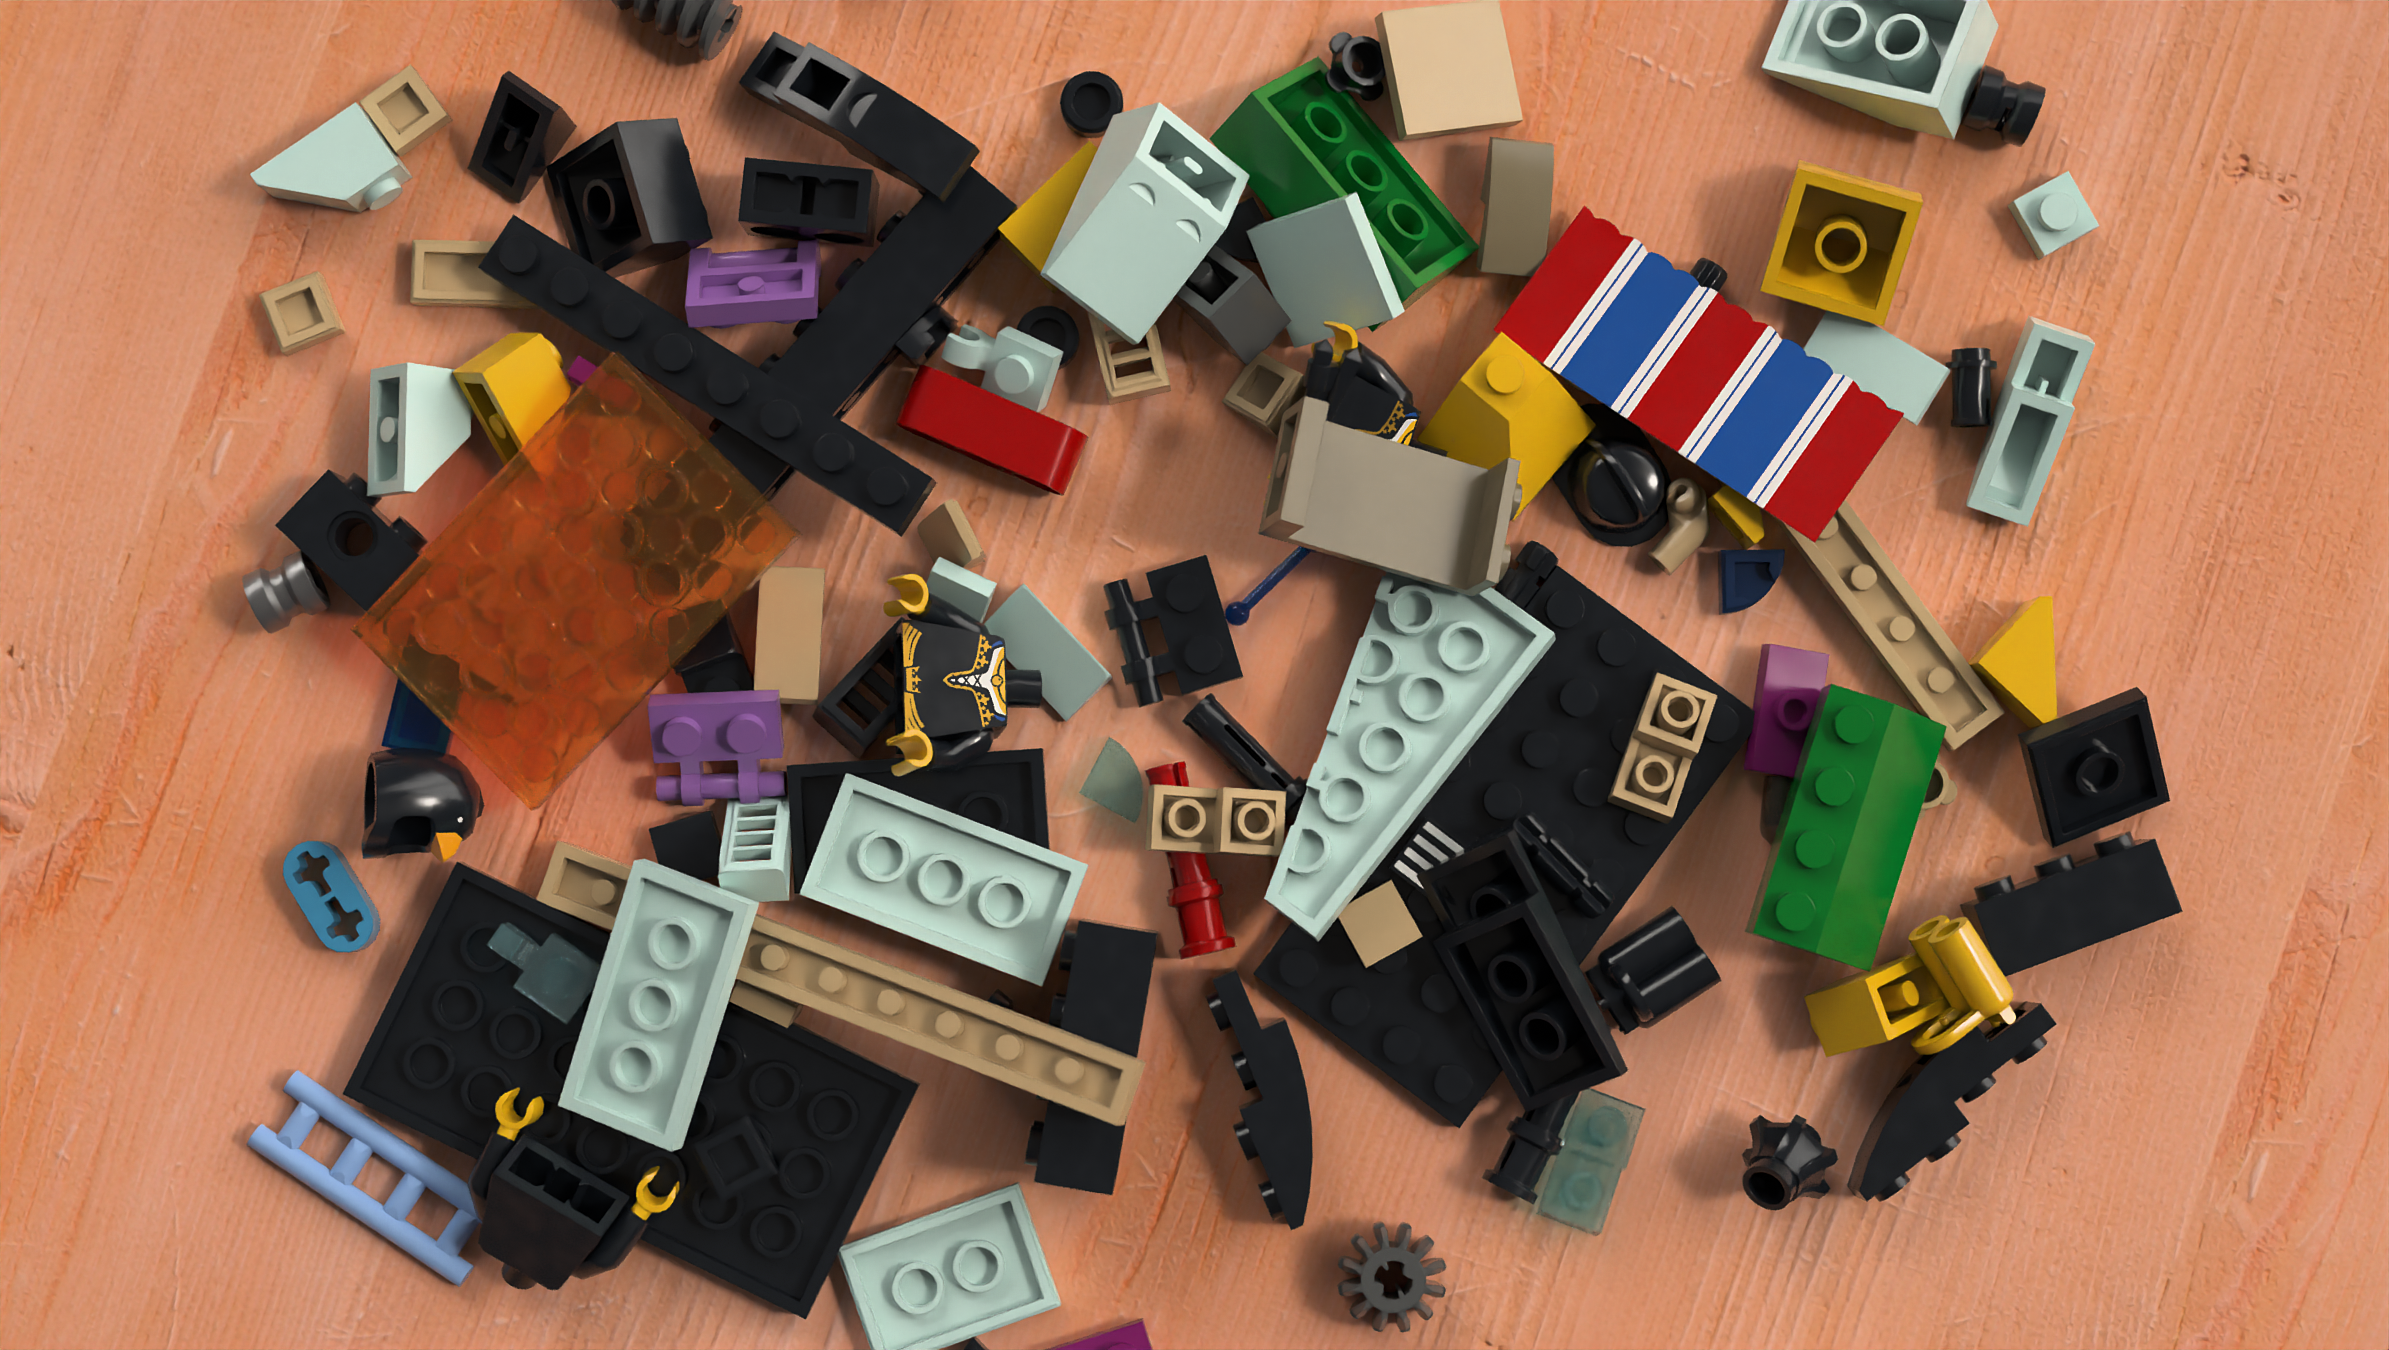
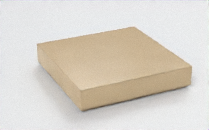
[1375,0,1523,141]

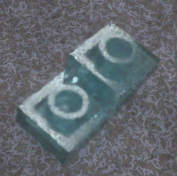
[1536,1088,1645,1236]

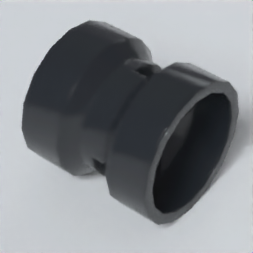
[1961,65,2046,147]

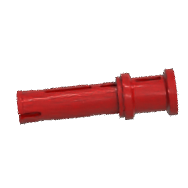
[1145,761,1237,960]

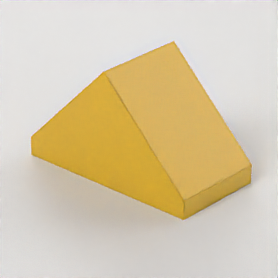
[1968,596,2057,728]

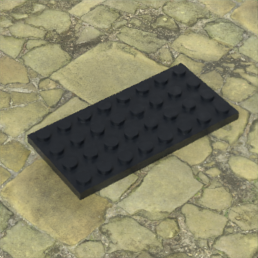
[1253,565,1755,1128]
[343,862,921,1319]

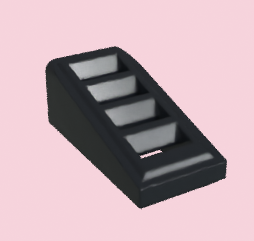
[812,617,905,758]

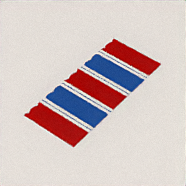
[1493,205,1904,543]

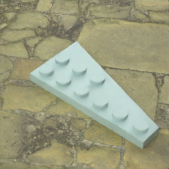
[1264,572,1556,942]

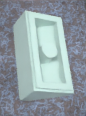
[984,583,1112,722]

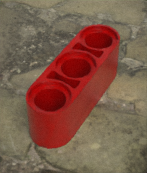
[895,365,1089,496]

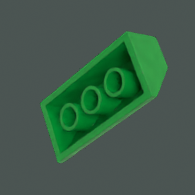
[1209,56,1479,332]
[1745,684,1947,972]

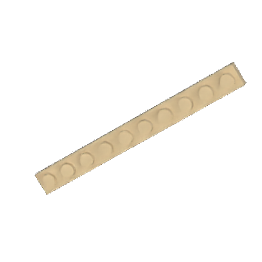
[537,841,1146,1126]

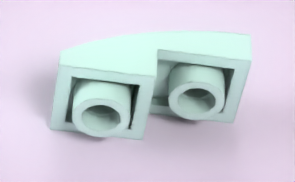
[1803,310,1950,425]

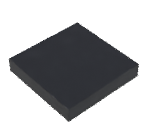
[2018,687,2170,848]

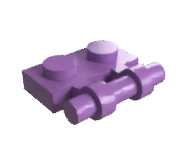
[647,689,787,807]

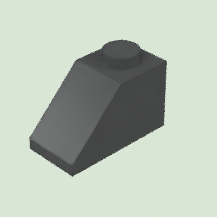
[1173,245,1292,365]

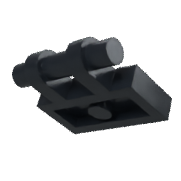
[1103,555,1243,708]

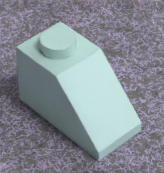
[250,102,412,213]
[367,362,474,498]

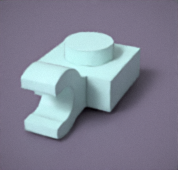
[941,324,1064,412]

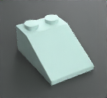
[1761,0,1999,139]

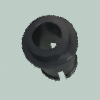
[1946,348,1997,428]

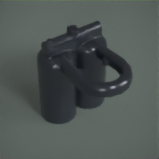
[1584,906,1721,1035]

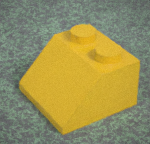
[1760,160,1923,326]

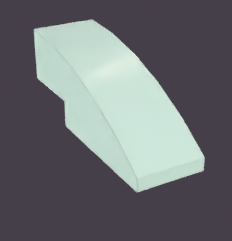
[1966,316,2096,527]

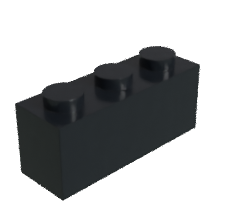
[1960,831,2183,977]

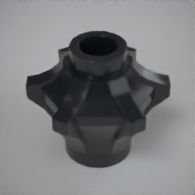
[1742,1115,1838,1210]

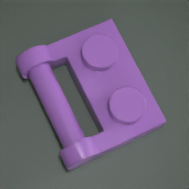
[685,240,821,329]

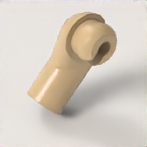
[1648,477,1710,575]

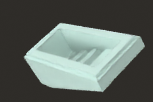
[718,795,791,902]

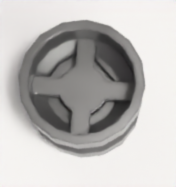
[242,550,331,634]

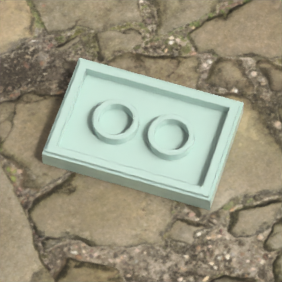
[838,1182,1062,1350]

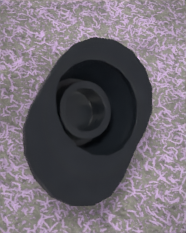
[1552,404,1671,547]

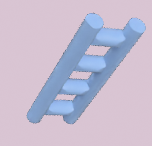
[247,1070,482,1287]

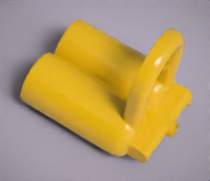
[1908,915,2016,1055]

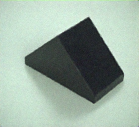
[468,71,577,204]

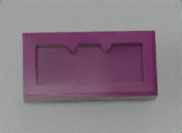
[1744,644,1829,778]

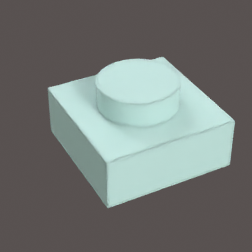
[2008,171,2100,260]

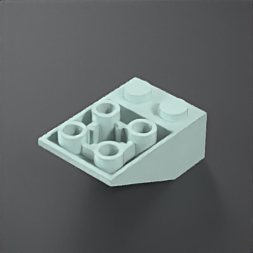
[1040,102,1250,345]

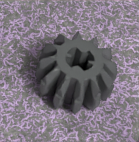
[1337,1222,1446,1332]

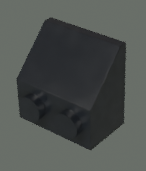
[546,118,713,278]

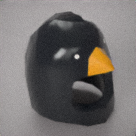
[361,747,484,863]

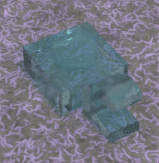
[487,922,601,1024]

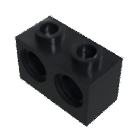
[738,157,880,247]

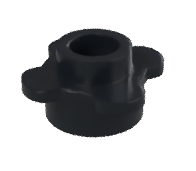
[1324,32,1386,102]

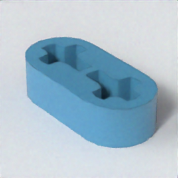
[283,841,380,952]

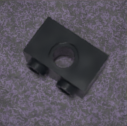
[275,469,435,618]

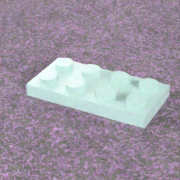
[800,773,1089,986]
[558,859,759,1152]

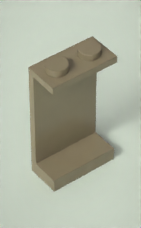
[1258,396,1522,596]

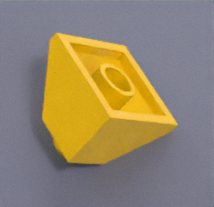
[1417,331,1596,522]

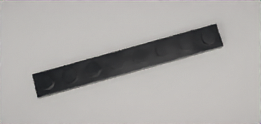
[478,214,937,537]

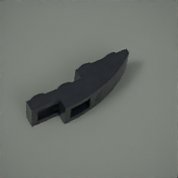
[738,32,980,203]
[1205,969,1313,1230]
[1847,1001,2056,1202]

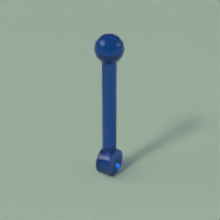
[1225,546,1318,626]

